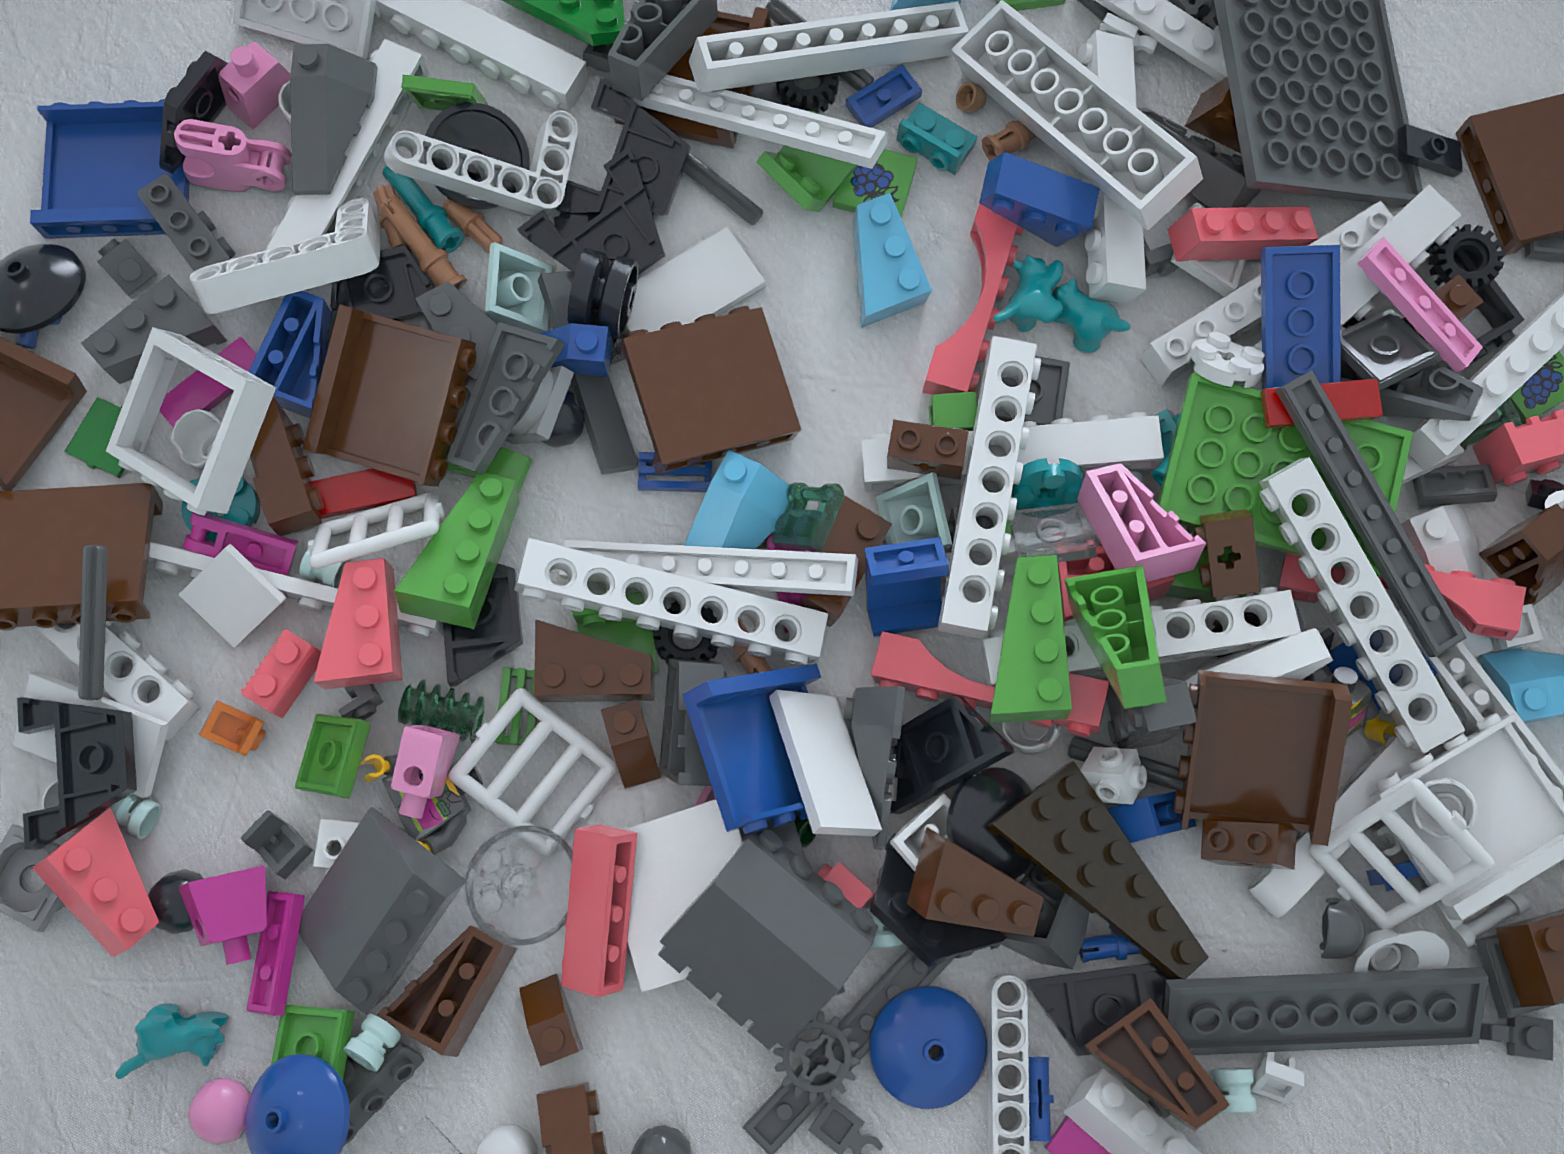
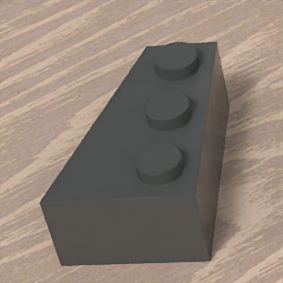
[81,274,227,384]
[659,658,727,786]

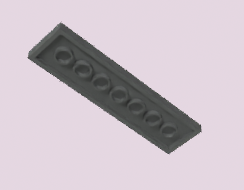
[1164,967,1489,1055]

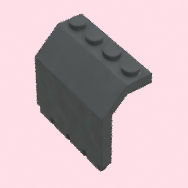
[658,829,879,1050]

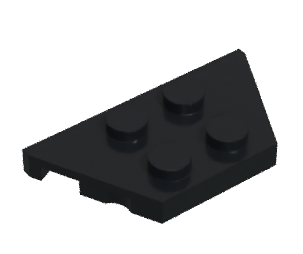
[159,51,228,175]
[443,563,523,687]
[890,695,1015,814]
[869,833,1007,967]
[1027,963,1172,1056]

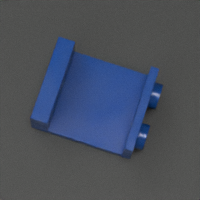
[865,537,948,637]

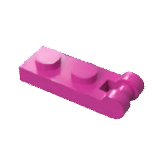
[183,512,299,576]

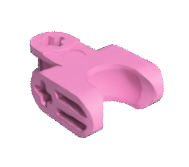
[174,119,292,192]

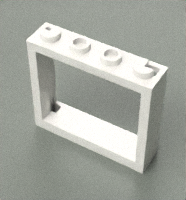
[106,327,276,516]

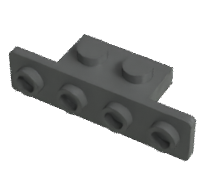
[137,174,236,272]
[343,1042,424,1147]

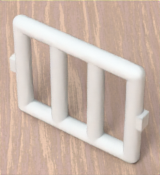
[307,491,445,569]
[449,688,618,854]
[1309,779,1495,930]

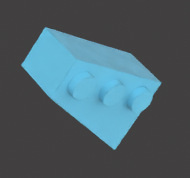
[852,193,932,328]

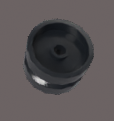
[567,248,639,339]

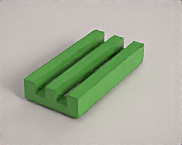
[494,667,537,745]

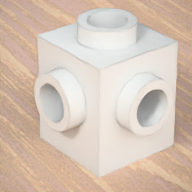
[1080,747,1147,805]

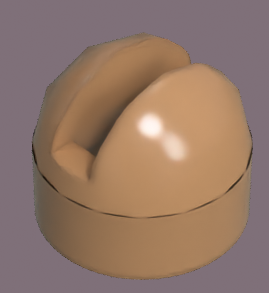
[956,82,987,113]

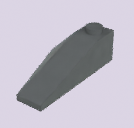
[1341,325,1484,421]
[1000,863,1090,970]

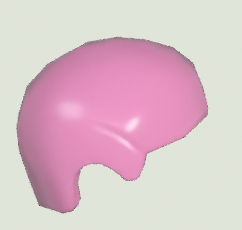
[189,1078,250,1145]

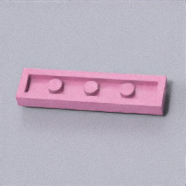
[1357,237,1483,373]

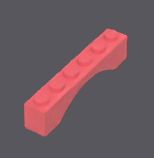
[922,204,1023,395]
[1278,553,1526,641]
[871,631,1109,737]

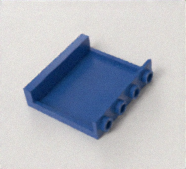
[30,99,190,239]
[682,663,822,835]

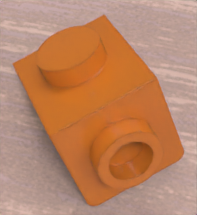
[198,700,265,756]

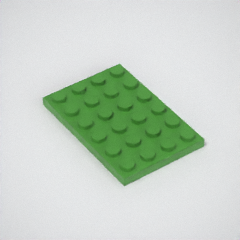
[1157,373,1413,577]

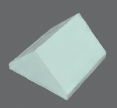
[485,242,552,333]
[876,472,952,553]

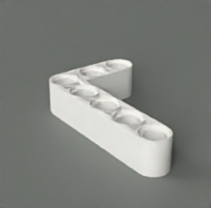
[384,110,578,217]
[189,198,381,314]

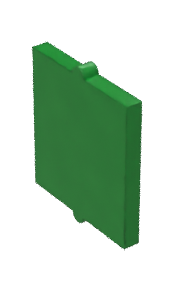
[64,397,125,478]

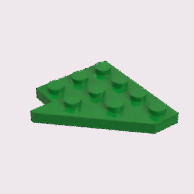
[502,0,625,46]

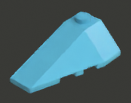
[684,450,800,549]
[1479,648,1564,724]

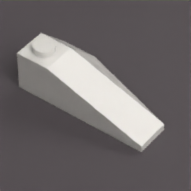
[1401,504,1494,657]
[1179,628,1333,689]

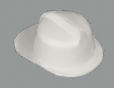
[1354,929,1449,972]

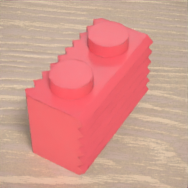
[241,630,321,719]

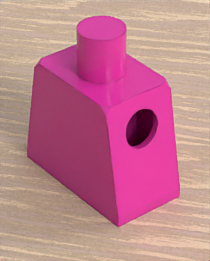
[179,865,267,965]

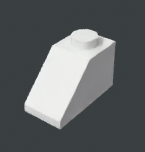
[890,794,951,872]

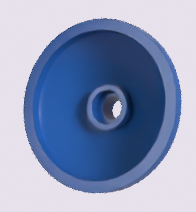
[869,986,987,1109]
[245,1054,350,1154]

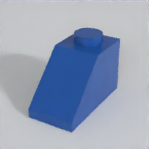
[540,323,613,377]
[1108,791,1196,843]

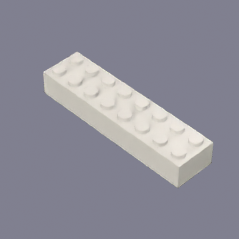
[951,0,1203,231]

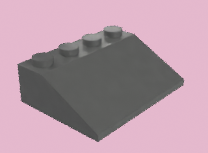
[299,807,467,1015]

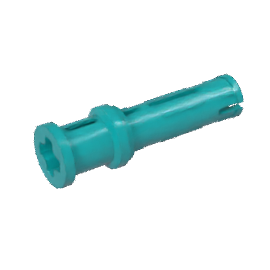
[382,165,465,254]

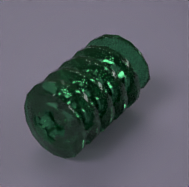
[398,679,484,743]

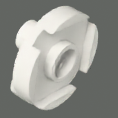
[1187,332,1265,388]

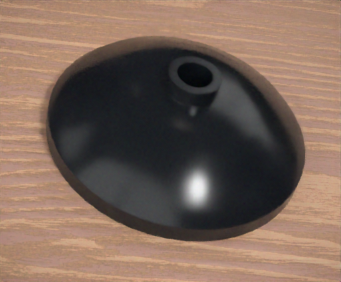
[425,102,530,209]
[0,244,86,334]
[947,767,1032,879]

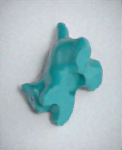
[993,255,1064,333]
[1052,279,1130,353]
[115,1003,229,1079]

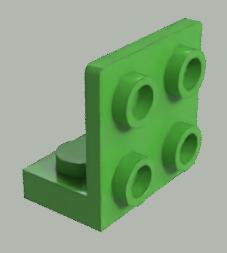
[756,111,858,212]
[572,592,659,674]

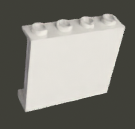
[1369,713,1564,920]
[624,799,746,993]

